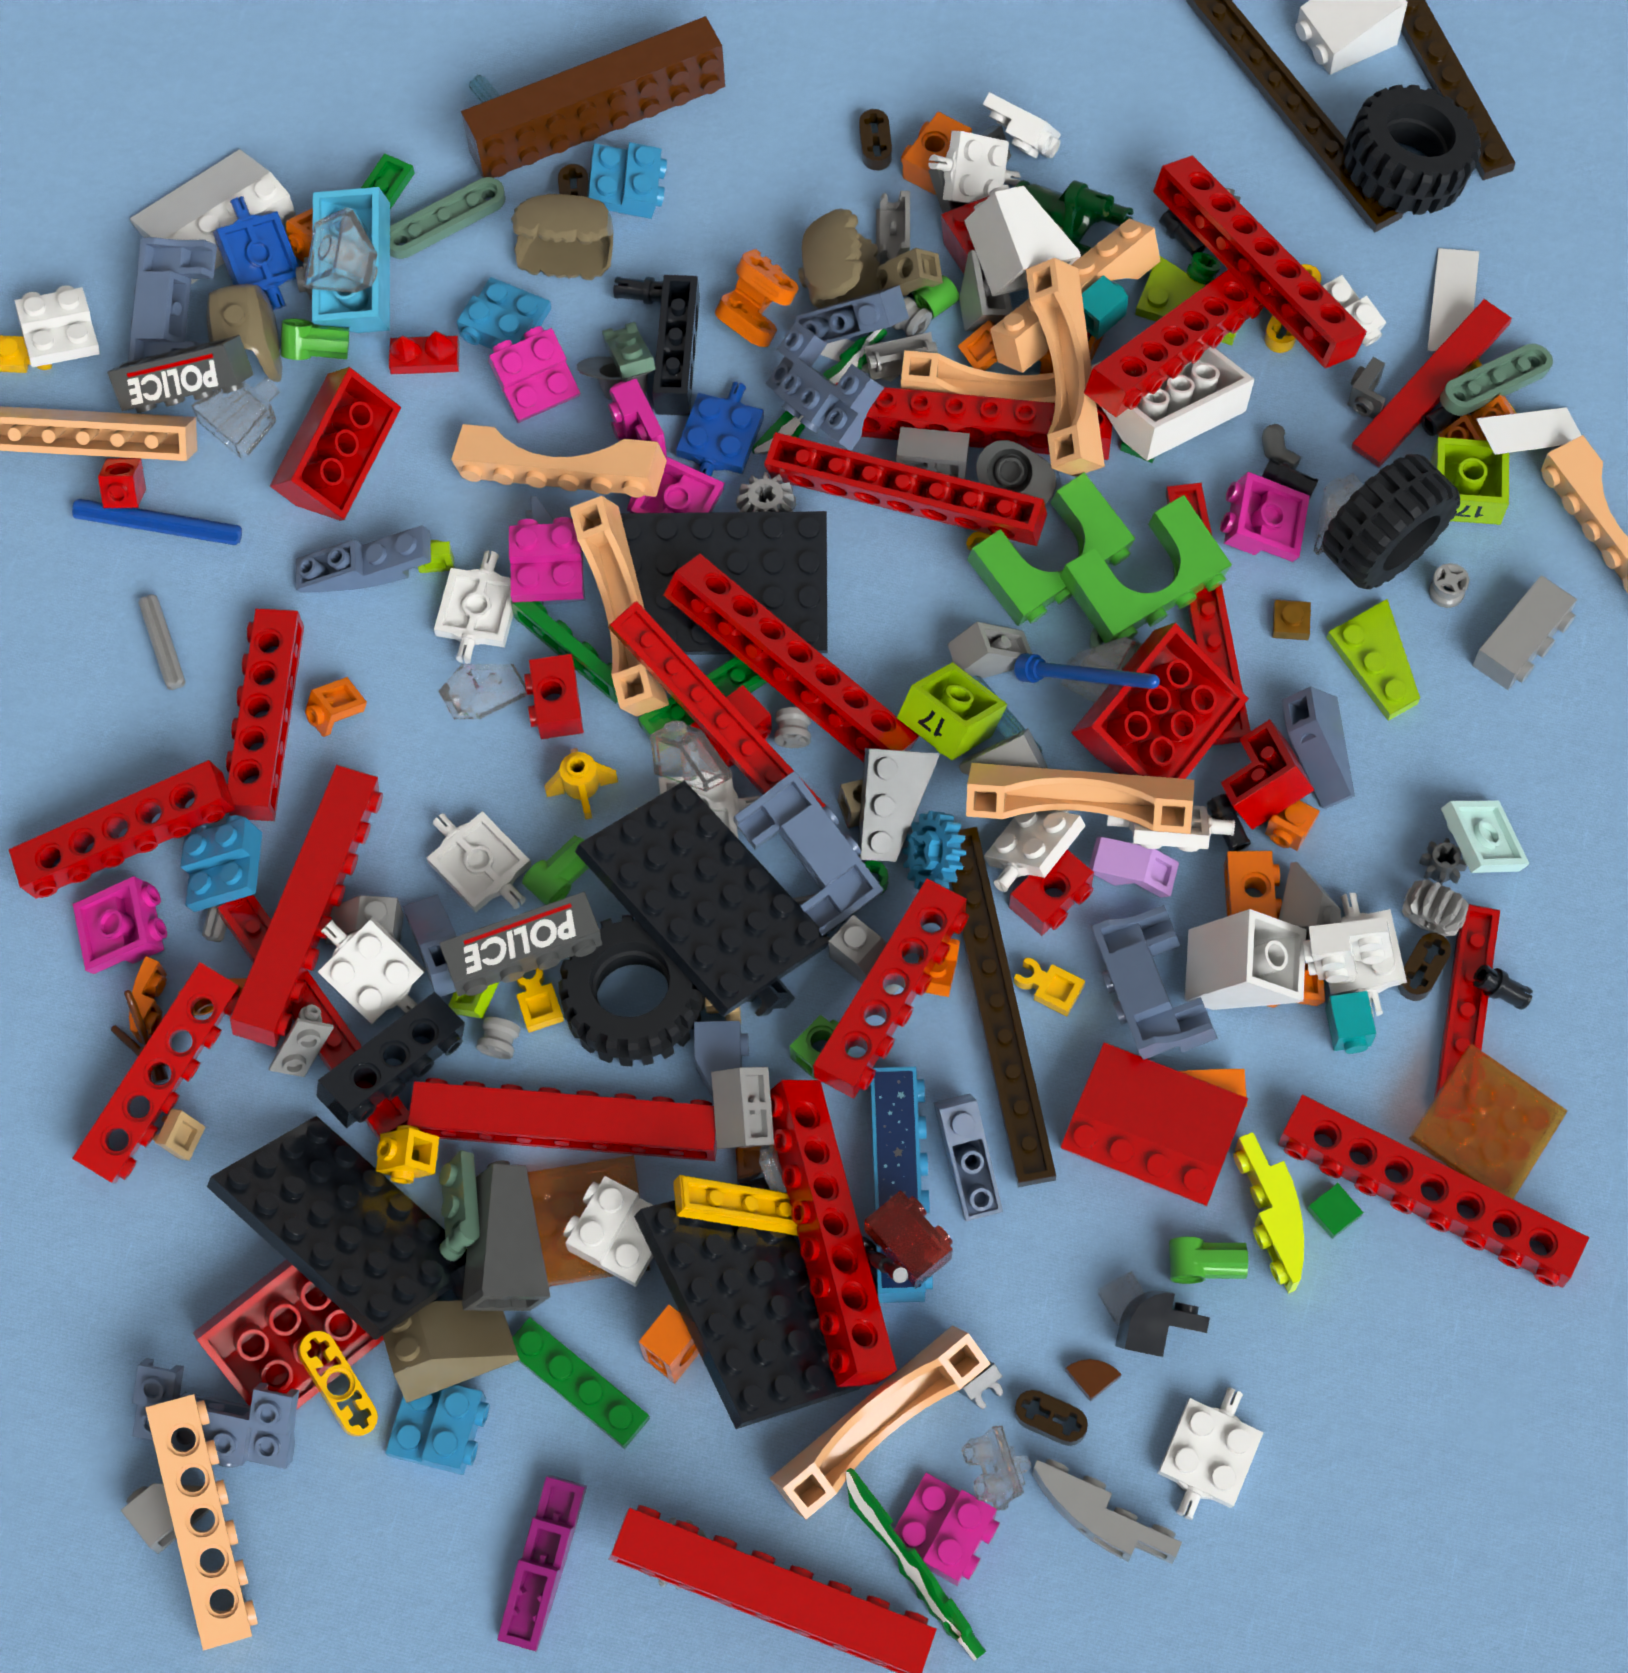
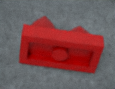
[389,331,460,374]

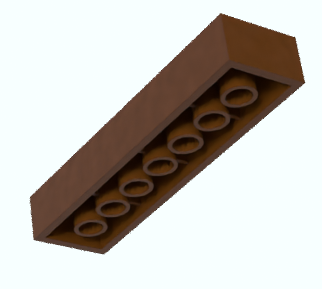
[461,16,726,178]

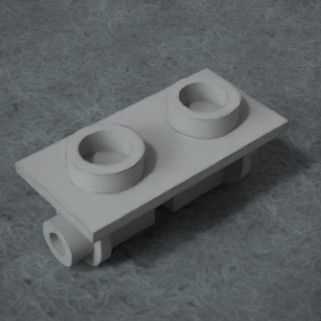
[864,332,938,380]
[269,1004,334,1077]

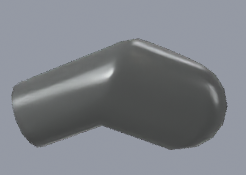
[1261,424,1301,469]

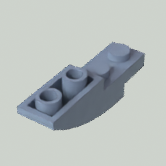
[296,525,431,592]

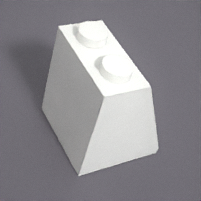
[1296,0,1408,75]
[964,185,1081,296]
[1184,909,1306,1010]

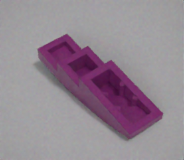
[497,1475,587,1652]

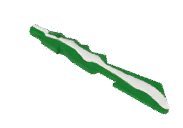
[752,328,887,454]
[846,1468,986,1661]

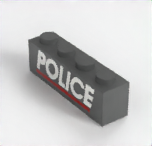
[107,335,254,413]
[439,891,602,996]

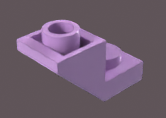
[1089,837,1179,898]

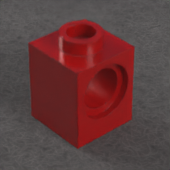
[98,458,146,508]

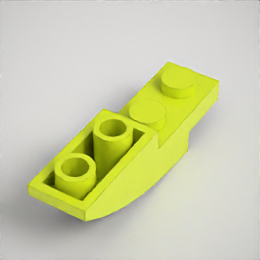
[1233,1132,1304,1294]

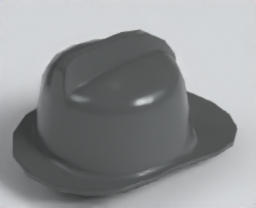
[577,357,653,400]
[976,440,1057,505]

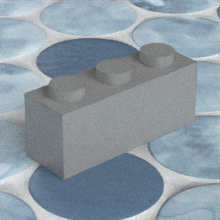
[1473,575,1577,690]

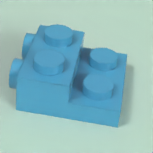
[587,142,667,219]
[457,277,552,349]
[180,815,262,912]
[385,1385,490,1475]

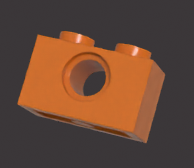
[901,111,972,196]
[1223,851,1282,919]
[638,1304,699,1384]

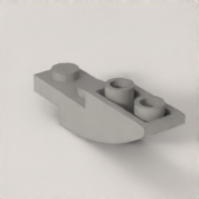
[1032,1459,1182,1564]

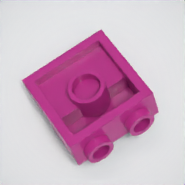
[488,326,581,423]
[608,379,667,456]
[627,456,724,513]
[1220,472,1310,562]
[509,517,584,603]
[73,876,167,974]
[894,1473,1000,1586]

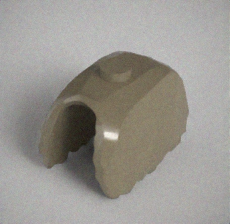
[511,194,614,280]
[798,208,880,309]
[206,284,283,382]

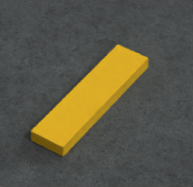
[673,1175,798,1236]

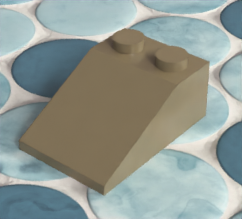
[383,1300,520,1403]

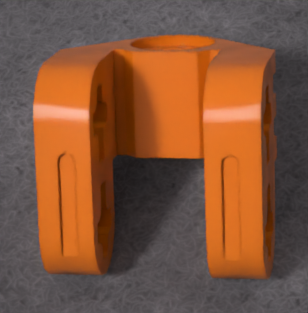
[715,249,799,347]

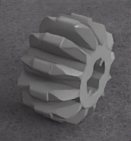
[736,471,796,512]
[1402,879,1469,937]

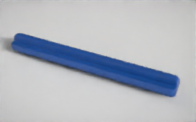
[72,499,242,545]

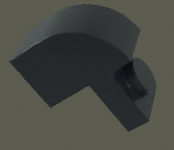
[1115,1291,1210,1357]

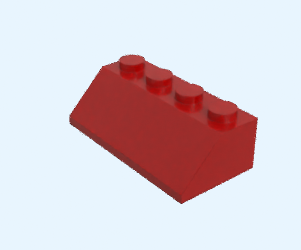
[270,367,401,521]

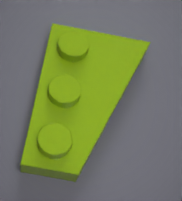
[1135,256,1238,346]
[1327,599,1420,721]

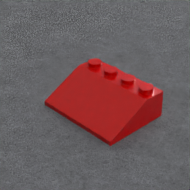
[1071,622,1249,779]
[1060,1042,1249,1207]
[193,1260,384,1409]

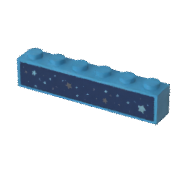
[871,1067,933,1303]

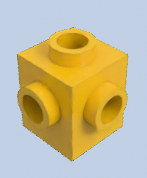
[376,1125,439,1184]

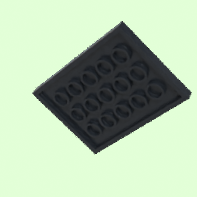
[620,511,828,655]
[575,780,830,1017]
[207,1116,467,1340]
[634,1177,864,1429]

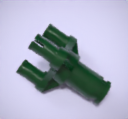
[1016,180,1133,256]

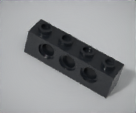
[653,275,700,416]
[316,992,465,1128]

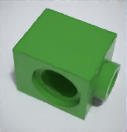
[789,1014,849,1080]

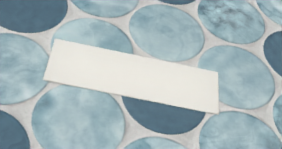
[1427,248,1480,351]
[1476,407,1582,455]

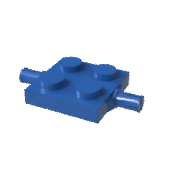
[213,196,299,311]
[676,382,764,476]

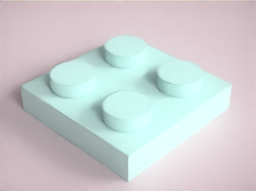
[1441,800,1529,873]

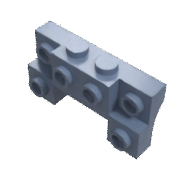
[128,237,217,361]
[766,321,884,451]
[733,771,883,936]
[1091,905,1218,1060]
[132,1358,299,1469]

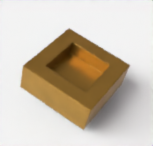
[1272,600,1311,640]

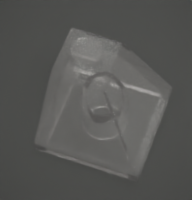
[303,207,378,293]

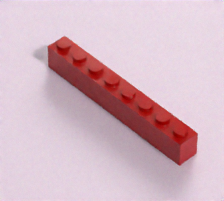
[230,765,383,1048]
[407,1078,717,1162]
[608,1505,937,1673]

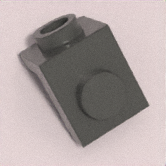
[1347,357,1386,419]

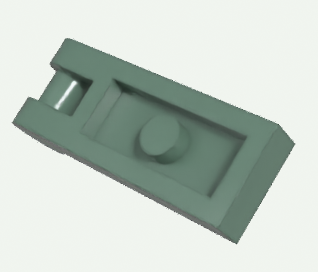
[602,322,656,379]
[439,1150,480,1261]

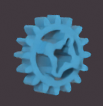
[902,811,966,889]

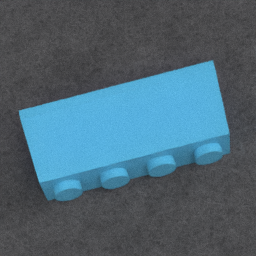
[312,187,390,333]

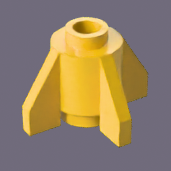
[544,748,618,820]

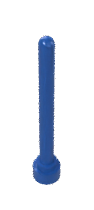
[1014,653,1160,689]

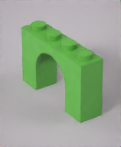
[967,472,1135,626]
[1060,495,1232,647]

